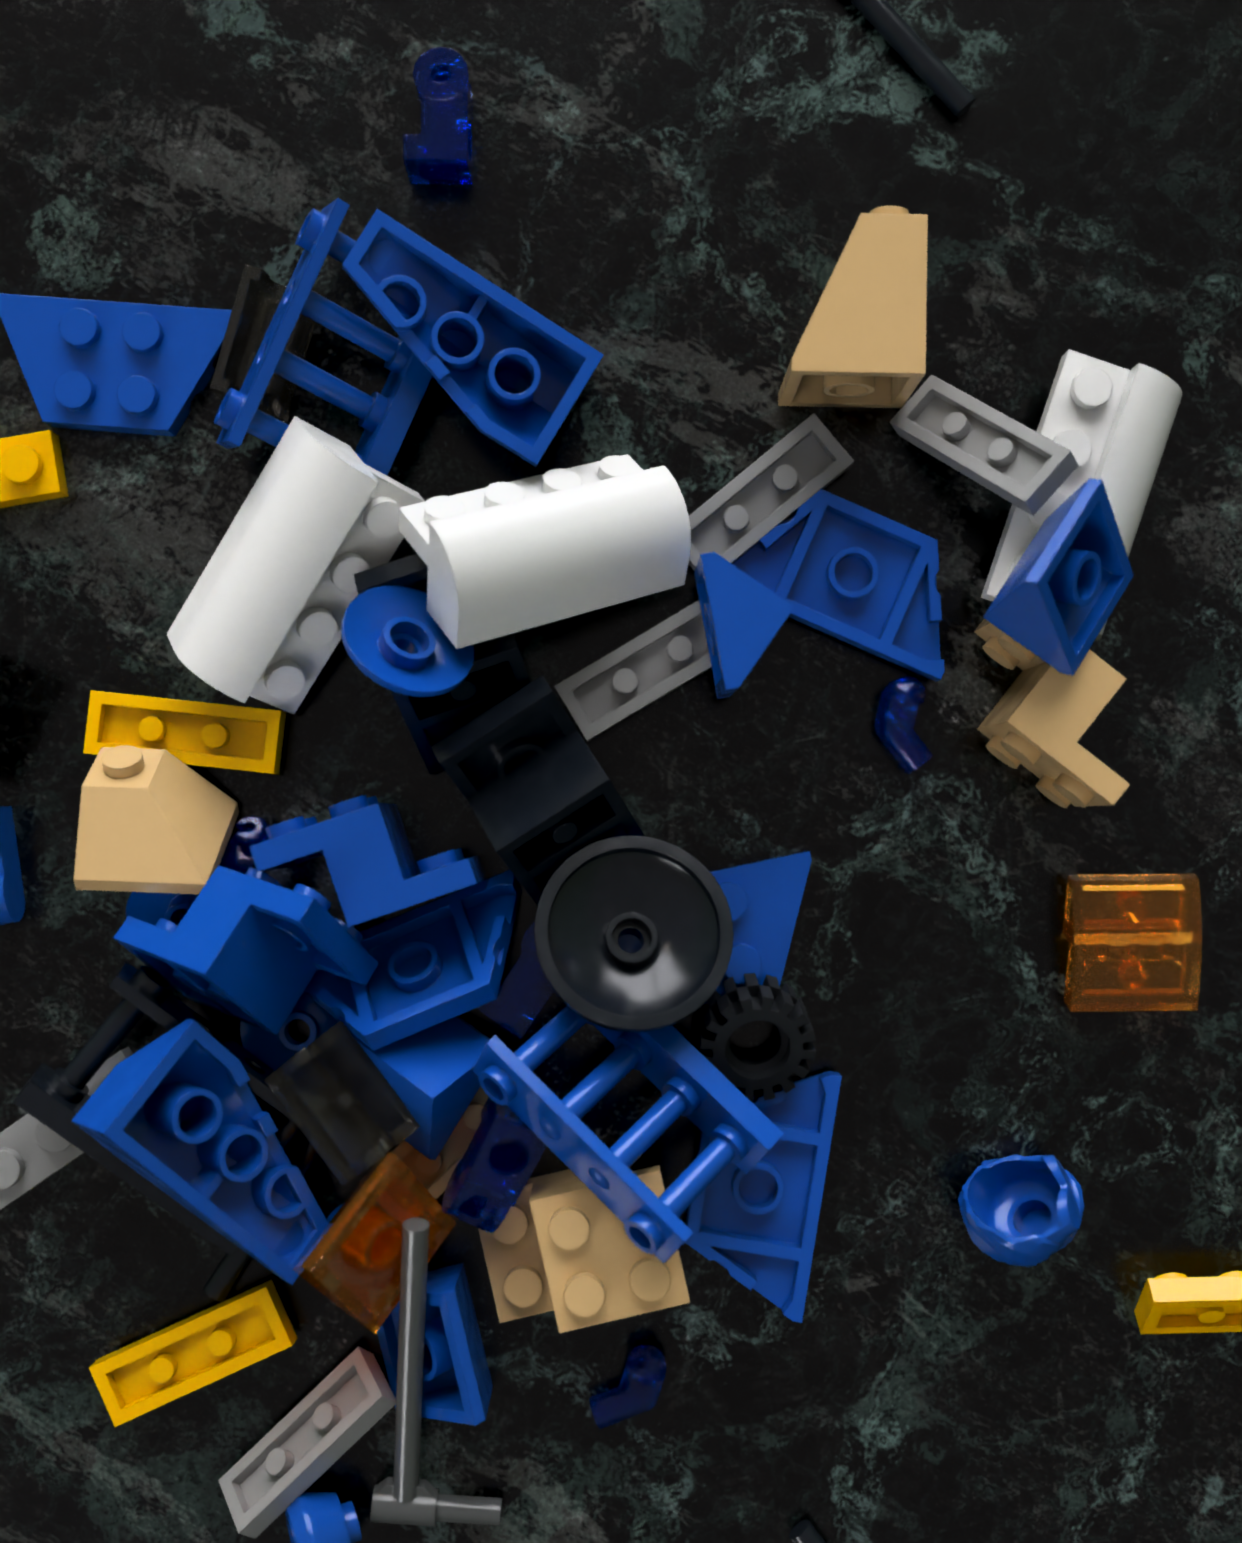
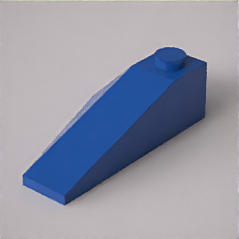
[342,209,604,467]
[71,1018,331,1285]

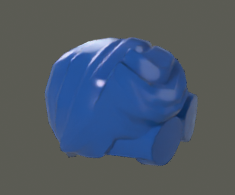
[958,1154,1084,1267]

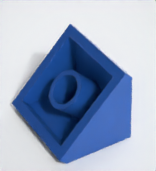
[983,478,1134,676]
[694,552,794,699]
[338,1016,490,1160]
[367,1263,493,1426]

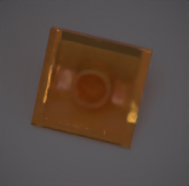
[293,1152,456,1334]

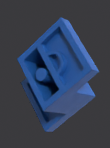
[249,795,488,927]
[113,865,379,1035]

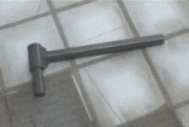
[370,1217,502,1527]

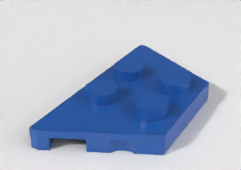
[0,293,242,437]
[733,489,945,682]
[618,851,812,1004]
[304,870,522,1051]
[685,1071,842,1323]

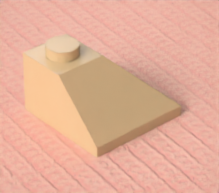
[73,745,239,894]

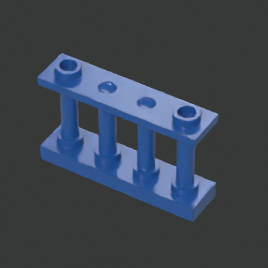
[214,198,432,476]
[472,1006,784,1264]

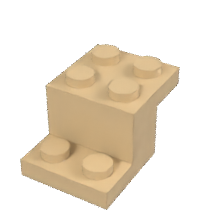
[974,619,1130,808]
[471,1165,690,1333]

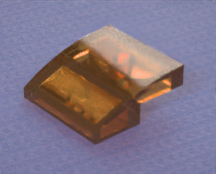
[1062,873,1202,1012]

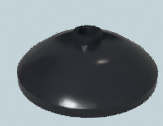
[534,836,733,1032]

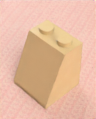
[778,205,928,408]

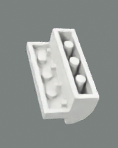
[981,349,1182,642]
[167,416,425,714]
[398,454,691,649]

